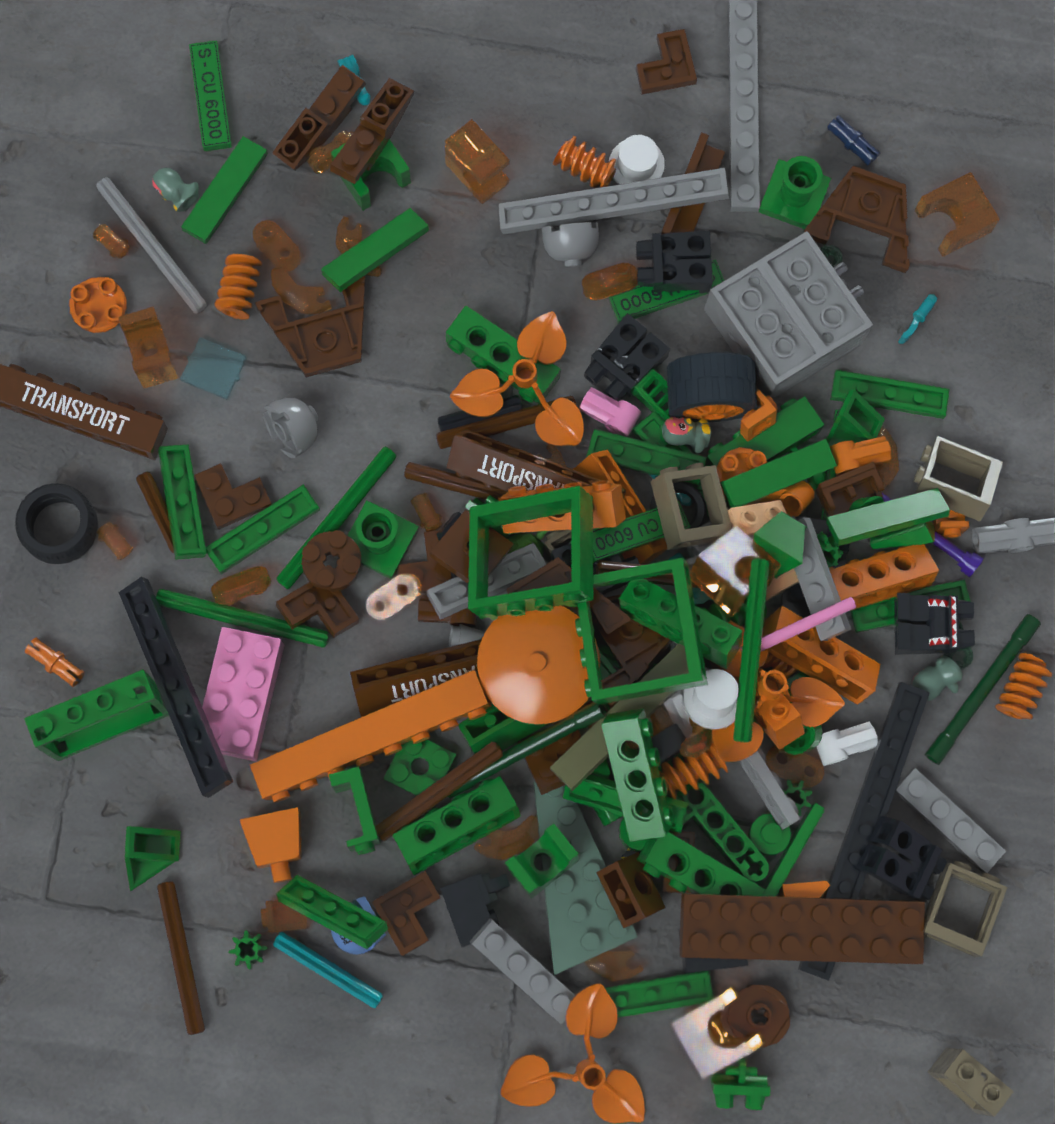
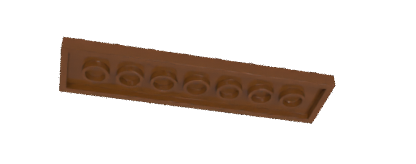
[679,893,925,964]

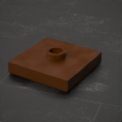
[429,510,514,584]

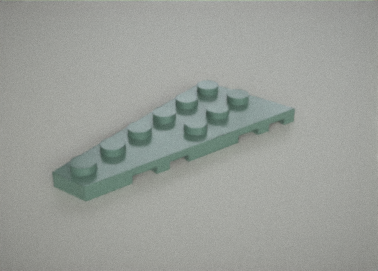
[533,781,638,976]

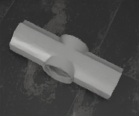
[972,517,1055,554]

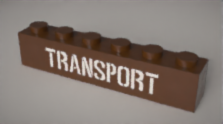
[0,364,168,460]
[446,429,626,529]
[350,639,482,717]

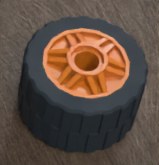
[667,352,757,422]

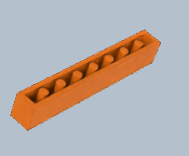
[250,670,492,803]

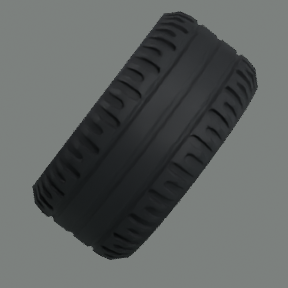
[15,483,98,564]

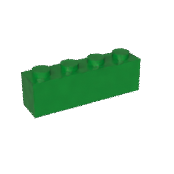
[706,396,824,467]
[458,704,547,754]

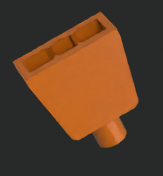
[240,807,302,883]

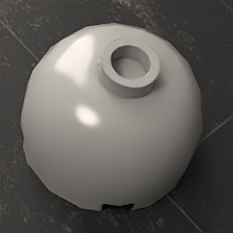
[541,222,599,267]
[263,398,318,458]

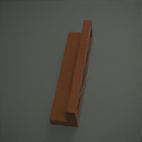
[661,132,725,235]

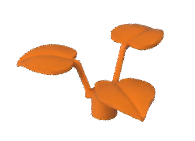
[450,311,584,446]
[712,621,845,762]
[500,983,645,1123]

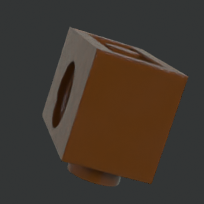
[596,852,666,929]

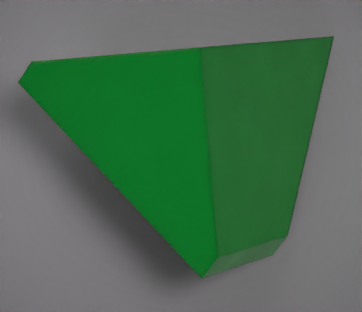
[826,389,885,447]
[751,511,807,579]
[125,826,181,892]

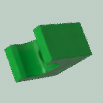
[331,139,411,211]
[505,823,579,899]

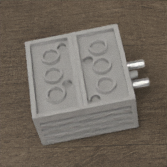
[704,231,873,399]

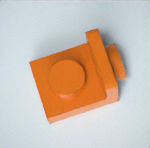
[740,390,778,442]
[933,510,969,538]

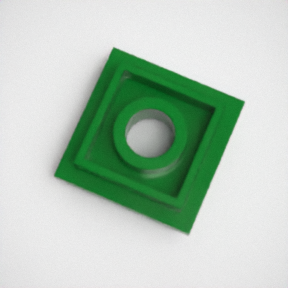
[383,740,457,796]

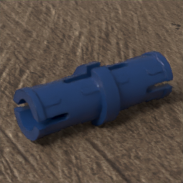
[827,115,880,166]

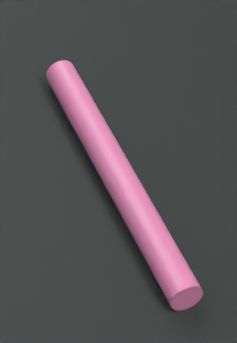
[740,597,856,652]

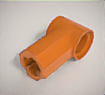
[830,436,891,477]
[755,481,814,517]

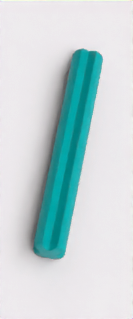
[273,932,383,1008]

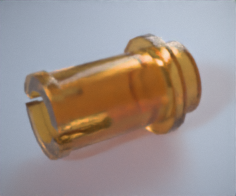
[93,223,130,259]
[410,493,442,532]
[97,522,134,560]

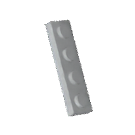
[794,517,851,641]
[427,543,546,620]
[895,768,1006,873]
[470,919,575,1025]

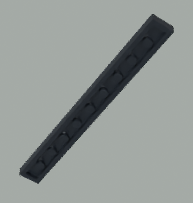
[798,682,929,981]

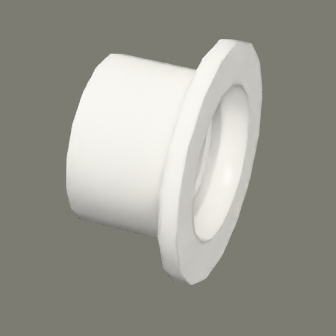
[609,135,665,185]
[683,669,739,730]

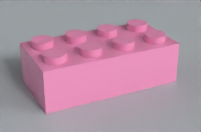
[202,627,284,761]

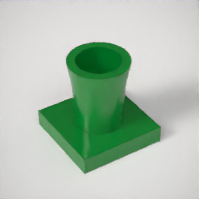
[758,156,831,229]
[347,500,419,580]

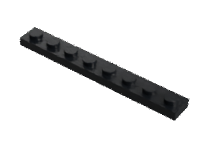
[119,577,233,798]

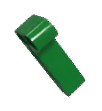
[669,782,769,883]

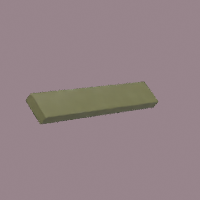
[550,644,689,791]

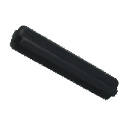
[437,395,522,431]

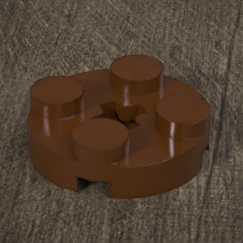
[302,530,362,592]
[727,985,790,1048]

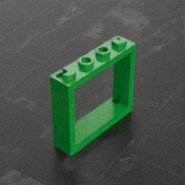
[468,486,593,620]
[575,557,708,705]
[24,669,169,761]

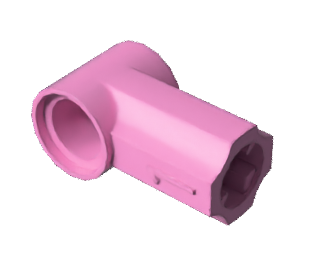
[579,387,642,437]

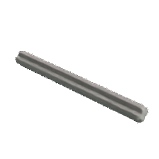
[96,177,207,314]

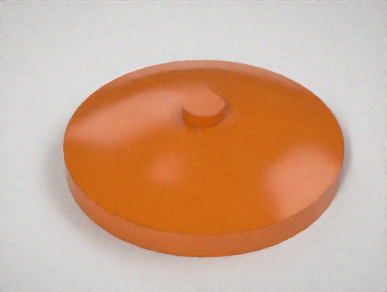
[477,606,600,724]

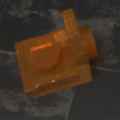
[261,900,308,933]

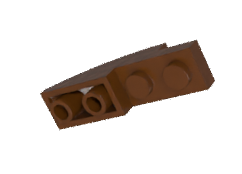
[272,65,366,171]
[330,78,414,184]

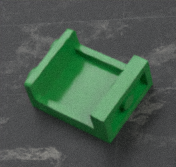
[329,767,381,855]

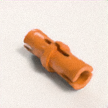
[25,637,85,687]

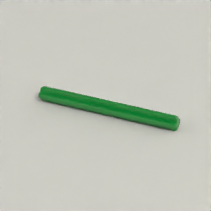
[276,447,396,589]
[733,558,769,743]
[156,589,329,648]

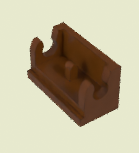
[815,462,885,517]

